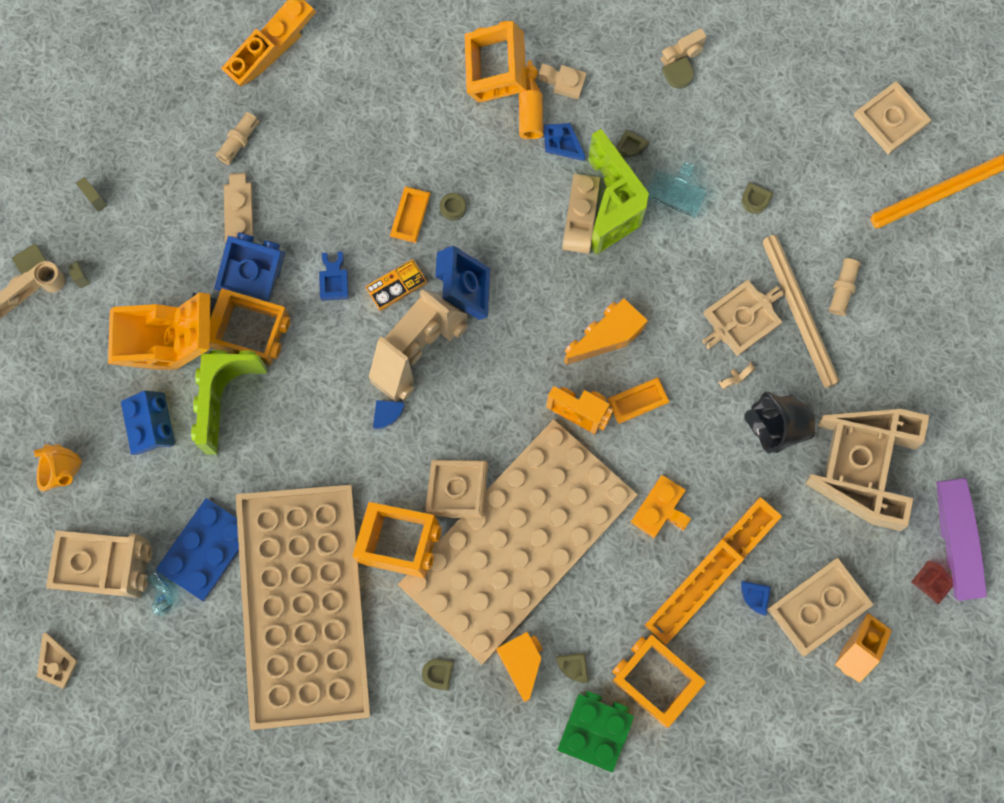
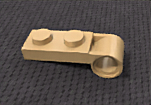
[562,174,600,254]
[0,261,66,319]

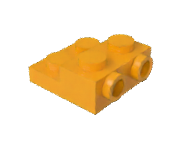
[546,386,614,435]

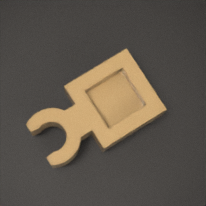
[660,28,707,66]

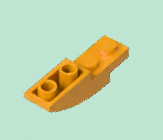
[221,0,316,87]

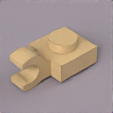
[538,64,587,100]

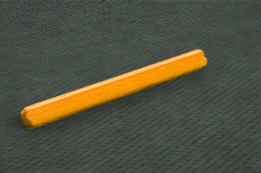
[870,154,1004,229]

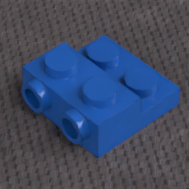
[214,232,286,302]
[435,245,490,320]

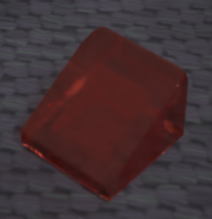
[911,561,953,605]

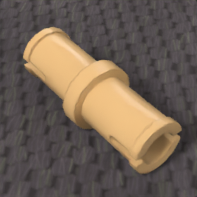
[215,112,260,165]
[828,258,861,316]

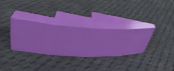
[936,478,987,601]

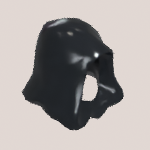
[744,392,815,454]

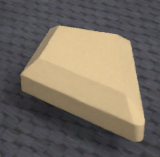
[37,633,78,689]

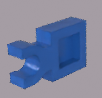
[319,252,349,301]

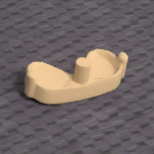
[718,362,756,389]

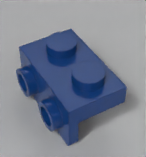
[121,390,175,455]

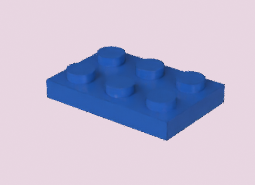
[155,498,239,602]

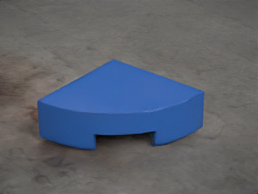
[373,400,405,429]
[741,581,771,616]

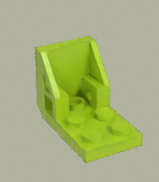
[588,129,649,255]

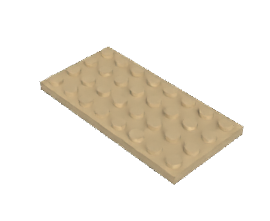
[398,419,638,665]
[236,485,370,730]

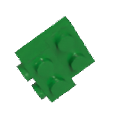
[557,691,634,773]

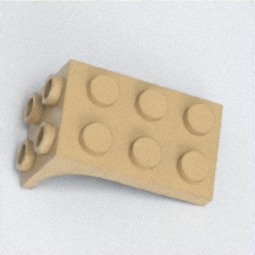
[46,530,152,598]

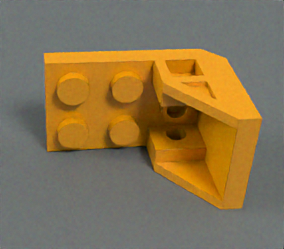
[108,292,210,370]

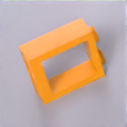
[465,21,527,102]
[209,288,291,366]
[352,502,442,578]
[612,635,706,728]

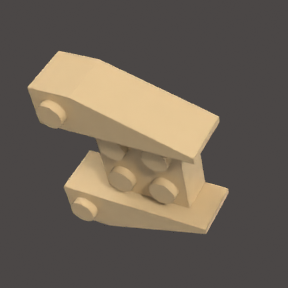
[369,289,468,402]
[805,409,929,531]

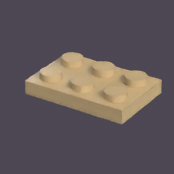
[767,557,873,657]

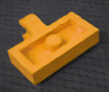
[631,475,691,539]

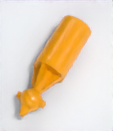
[519,60,544,139]

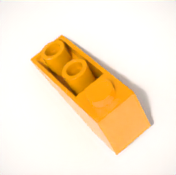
[564,298,648,365]

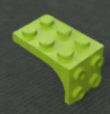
[191,350,267,455]

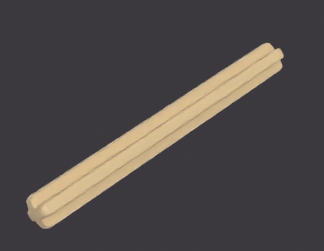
[763,235,839,388]

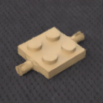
[702,280,783,357]

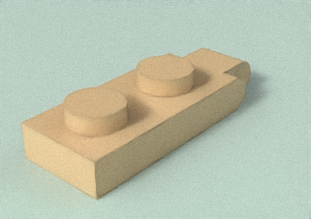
[224,173,254,243]

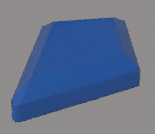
[543,123,585,161]

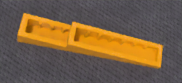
[645,497,782,645]

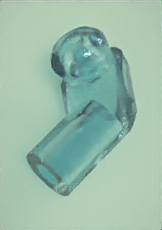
[148,571,175,616]

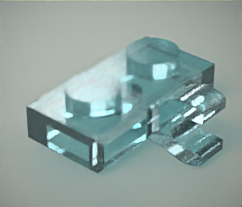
[647,161,707,218]

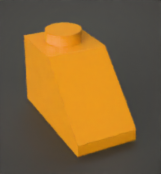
[835,613,892,683]
[496,632,543,702]

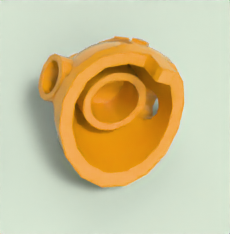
[34,444,82,491]

